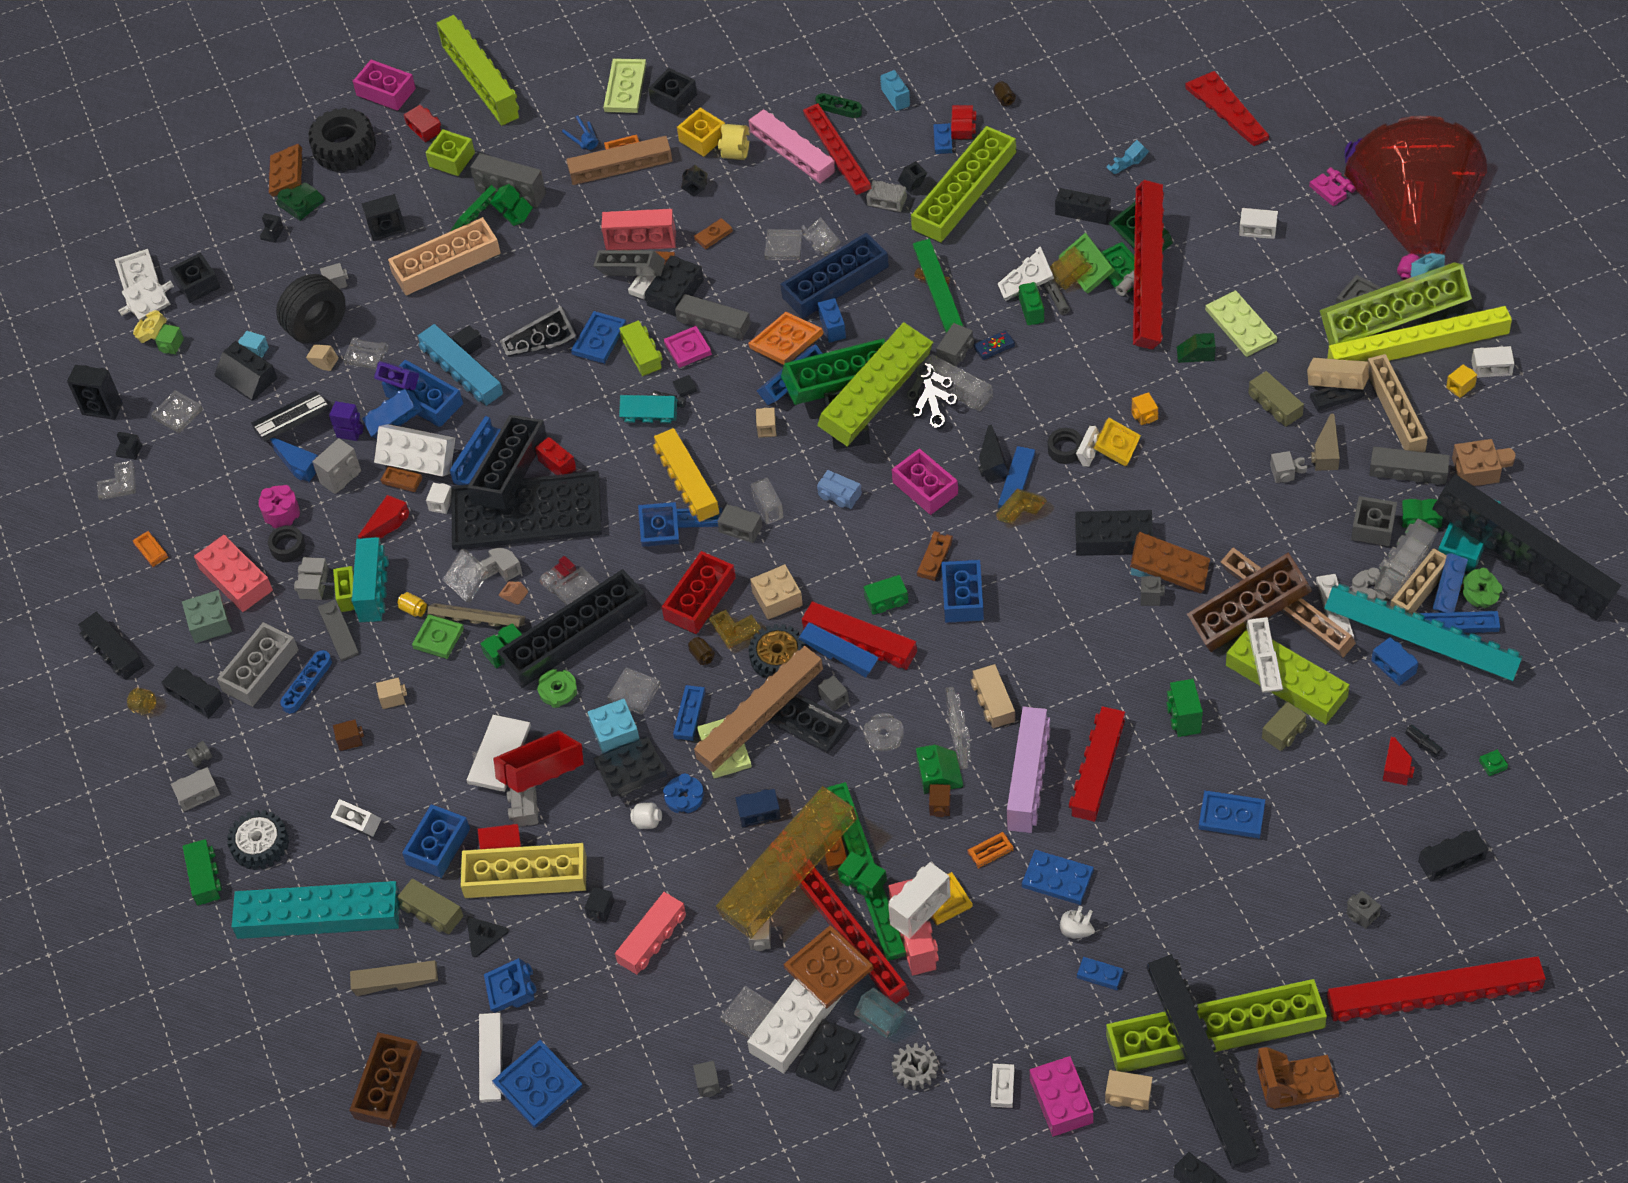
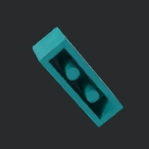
[619,395,677,424]

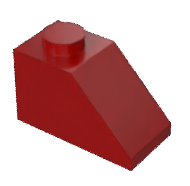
[1383,737,1415,786]

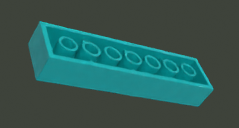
[232,881,400,939]

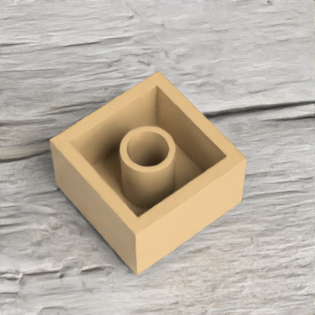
[750,565,803,620]

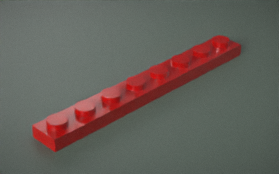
[803,103,872,195]

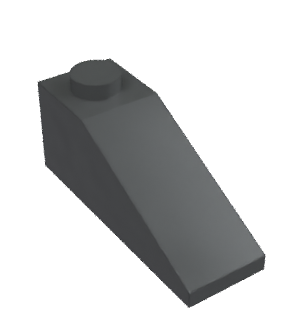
[318,600,359,662]

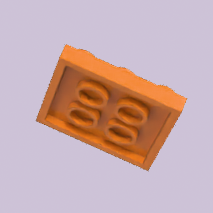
[748,312,824,365]

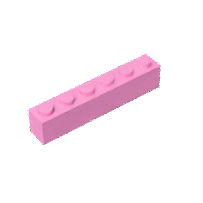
[749,109,835,183]

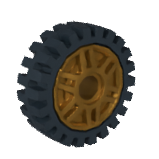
[749,624,806,679]

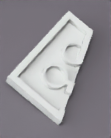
[998,247,1054,301]

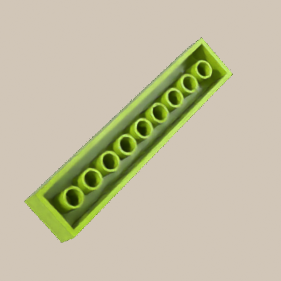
[1106,979,1327,1072]

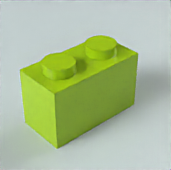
[333,566,355,612]

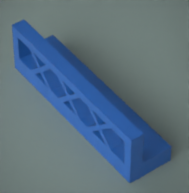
[450,416,501,485]

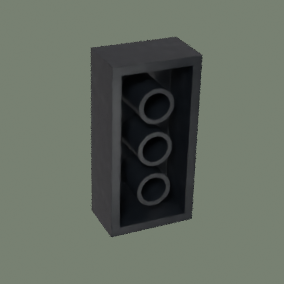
[1075,510,1153,556]

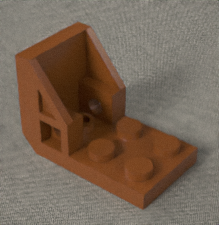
[1256,1047,1339,1109]

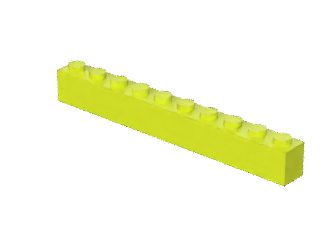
[1327,306,1512,362]

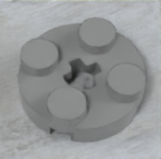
[1352,568,1392,601]

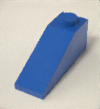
[270,437,318,482]

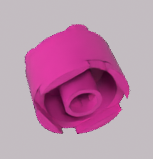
[259,485,300,528]

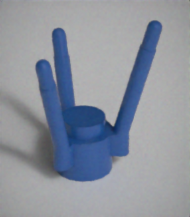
[562,115,599,150]

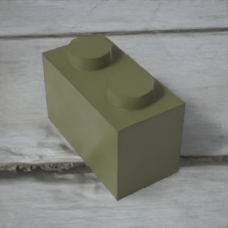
[1262,702,1307,751]

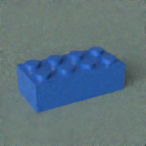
[382,360,463,427]

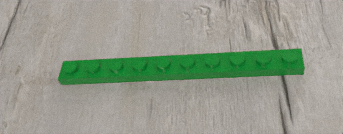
[827,782,906,961]

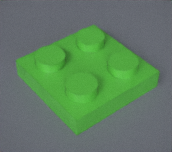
[412,614,464,659]

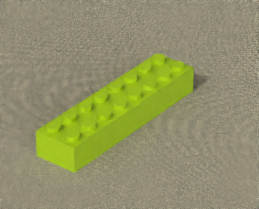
[436,15,519,126]
[911,126,1016,243]
[1320,262,1472,345]
[817,322,933,446]

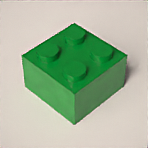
[1166,679,1203,737]

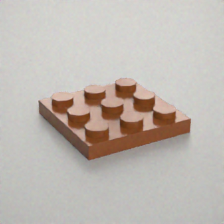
[784,925,873,1009]

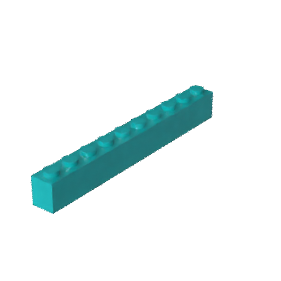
[1324,583,1523,681]

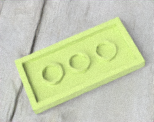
[604,59,647,113]
[1205,290,1277,357]

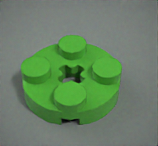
[1462,568,1502,608]
[538,669,577,708]

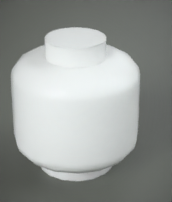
[631,803,662,829]

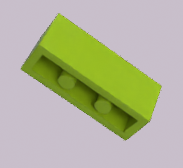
[619,320,663,376]

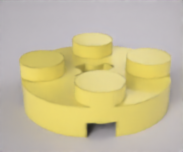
[133,310,167,343]

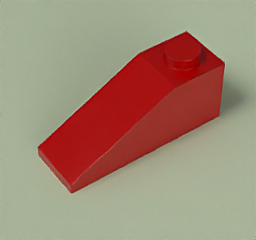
[358,495,409,539]

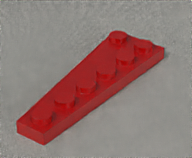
[1185,71,1269,146]

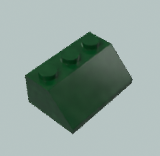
[1109,202,1173,252]

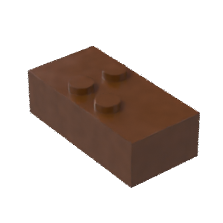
[349,1032,422,1129]

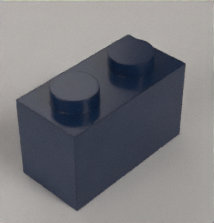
[735,789,781,828]

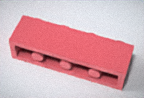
[615,892,686,975]

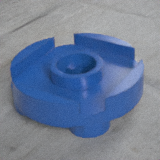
[663,773,704,813]

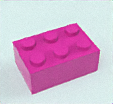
[353,60,416,111]
[892,448,958,515]
[1030,1056,1093,1137]

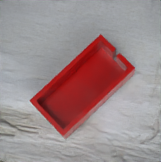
[493,730,584,793]

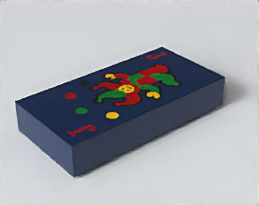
[974,330,1015,360]

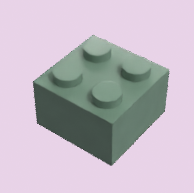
[182,590,232,643]

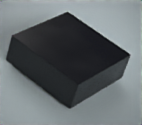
[673,375,697,397]

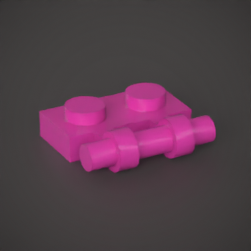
[1309,167,1356,206]

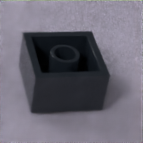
[648,68,697,115]
[362,194,406,241]
[169,253,221,303]

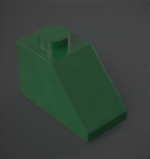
[1177,333,1216,363]

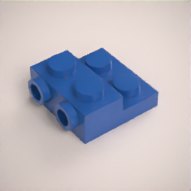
[484,958,537,1013]

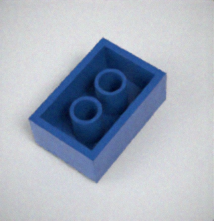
[942,560,984,623]
[402,804,470,878]

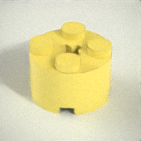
[718,124,750,160]

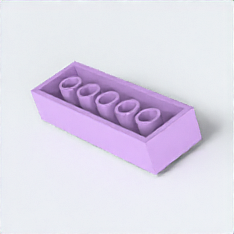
[1007,707,1050,833]

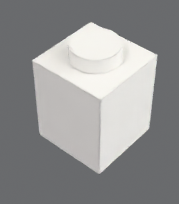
[426,483,452,514]

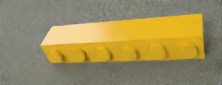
[653,428,720,522]

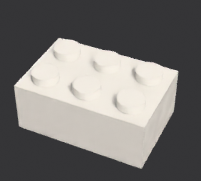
[888,862,951,939]

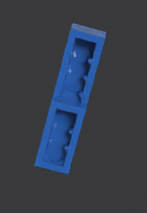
[798,622,879,678]

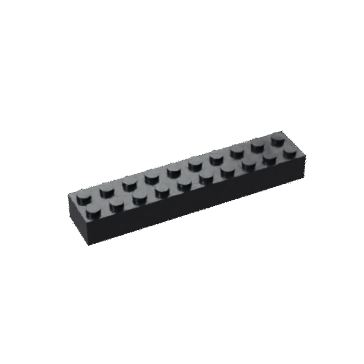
[1432,474,1622,620]

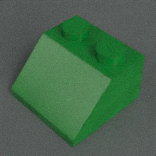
[916,745,963,794]

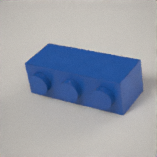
[362,389,423,439]

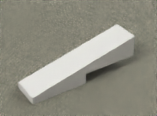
[1246,617,1283,693]
[479,1013,503,1102]

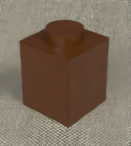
[333,719,365,751]
[929,784,951,817]

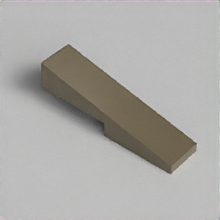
[350,960,438,997]

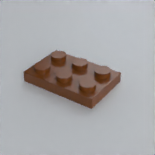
[269,144,302,197]

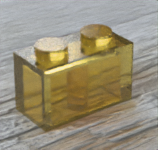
[1050,246,1092,290]

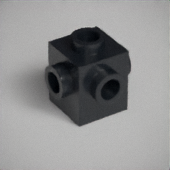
[681,165,708,196]

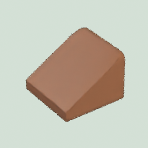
[499,581,528,605]

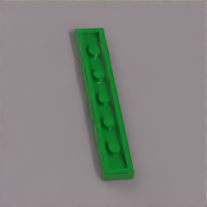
[913,239,963,333]

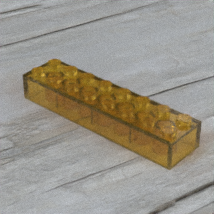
[716,786,857,939]

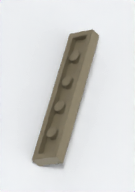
[427,603,525,629]

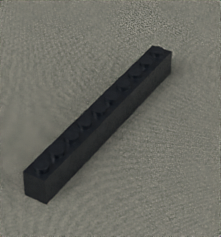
[1146,954,1260,1169]

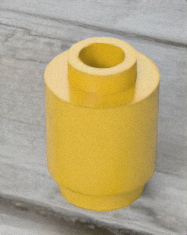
[397,592,427,617]

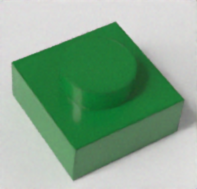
[1479,749,1508,776]

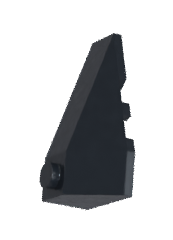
[499,306,577,356]

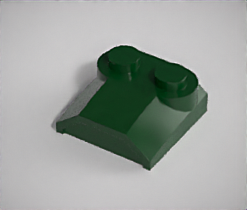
[276,182,325,221]

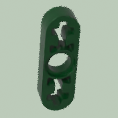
[815,93,862,118]

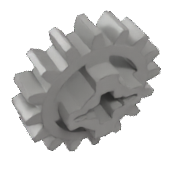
[892,1043,938,1090]

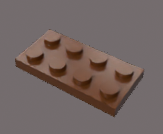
[1130,532,1210,593]

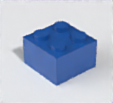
[638,502,679,547]

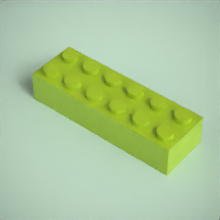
[1226,629,1350,725]

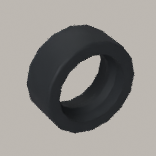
[1048,428,1083,464]
[268,526,305,562]

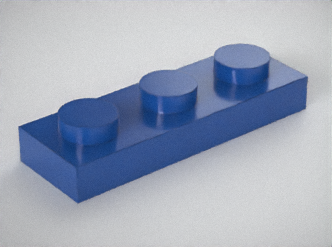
[1433,553,1468,613]
[673,685,705,741]

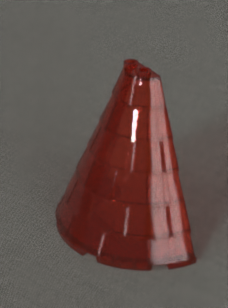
[1344,116,1487,254]

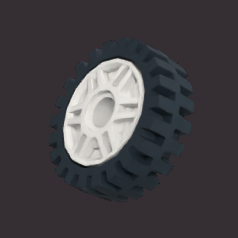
[227,810,289,870]

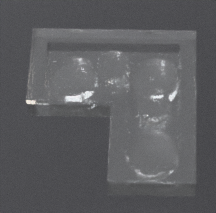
[97,461,136,500]

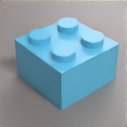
[587,699,640,754]

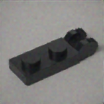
[1310,387,1365,411]

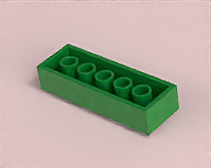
[781,338,886,405]

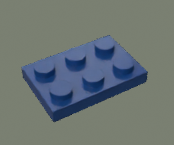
[571,311,627,364]
[1198,790,1266,838]
[1022,850,1094,905]

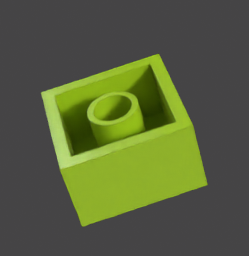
[425,129,475,176]

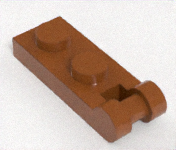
[917,531,953,581]

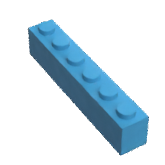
[417,324,503,406]

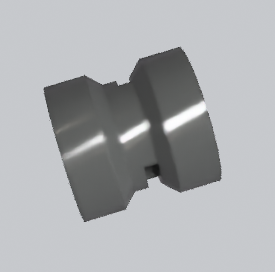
[185,741,212,767]

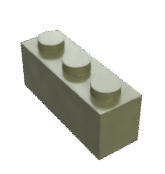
[1249,371,1304,427]
[397,878,463,935]

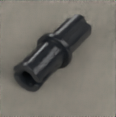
[1405,725,1443,758]

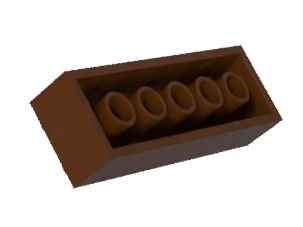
[1187,552,1312,652]

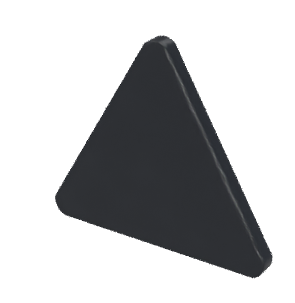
[467,917,509,958]

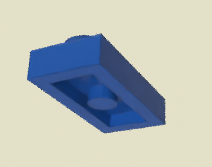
[933,123,952,154]
[1077,957,1124,990]

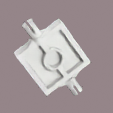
[118,275,174,321]

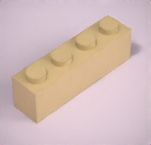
[1390,548,1447,614]

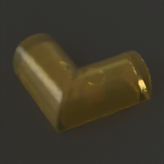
[996,489,1047,524]
[709,609,761,649]

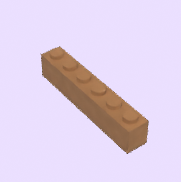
[566,136,672,185]

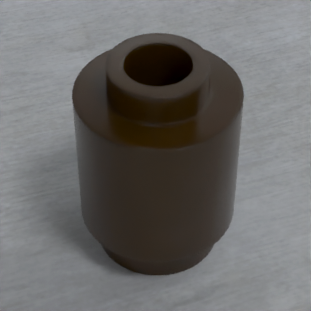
[993,81,1016,106]
[688,637,715,665]

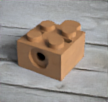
[1452,439,1515,486]

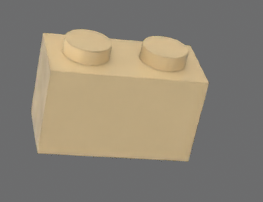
[1105,1070,1152,1110]

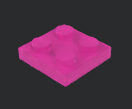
[664,326,712,368]

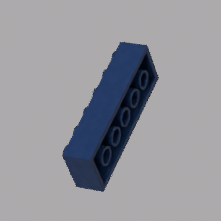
[780,232,889,319]

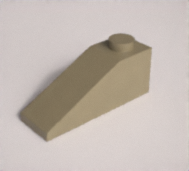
[1311,414,1340,471]

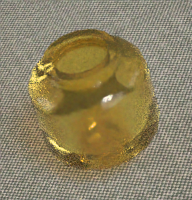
[127,688,156,714]

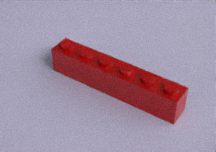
[802,601,917,670]
[1069,706,1125,822]

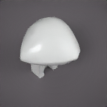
[1060,906,1095,939]

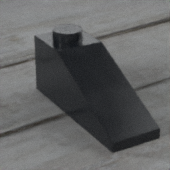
[978,424,1009,483]

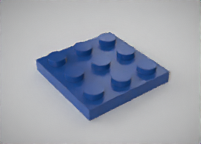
[492,1040,583,1129]

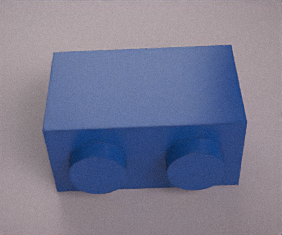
[818,298,846,343]
[1371,637,1418,686]

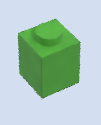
[155,324,184,354]

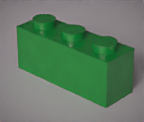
[183,839,222,906]

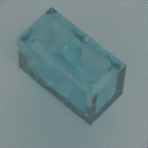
[854,988,906,1039]

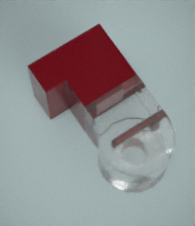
[540,556,578,593]

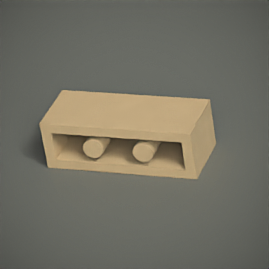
[1307,358,1369,389]
[971,664,1015,728]

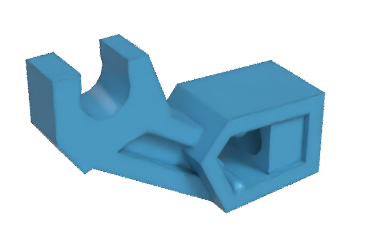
[1107,140,1149,174]

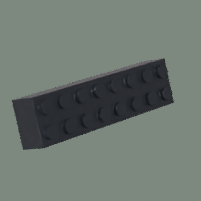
[497,569,648,688]

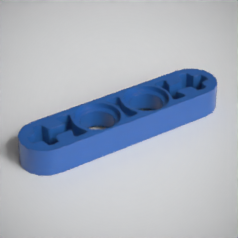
[280,650,332,714]

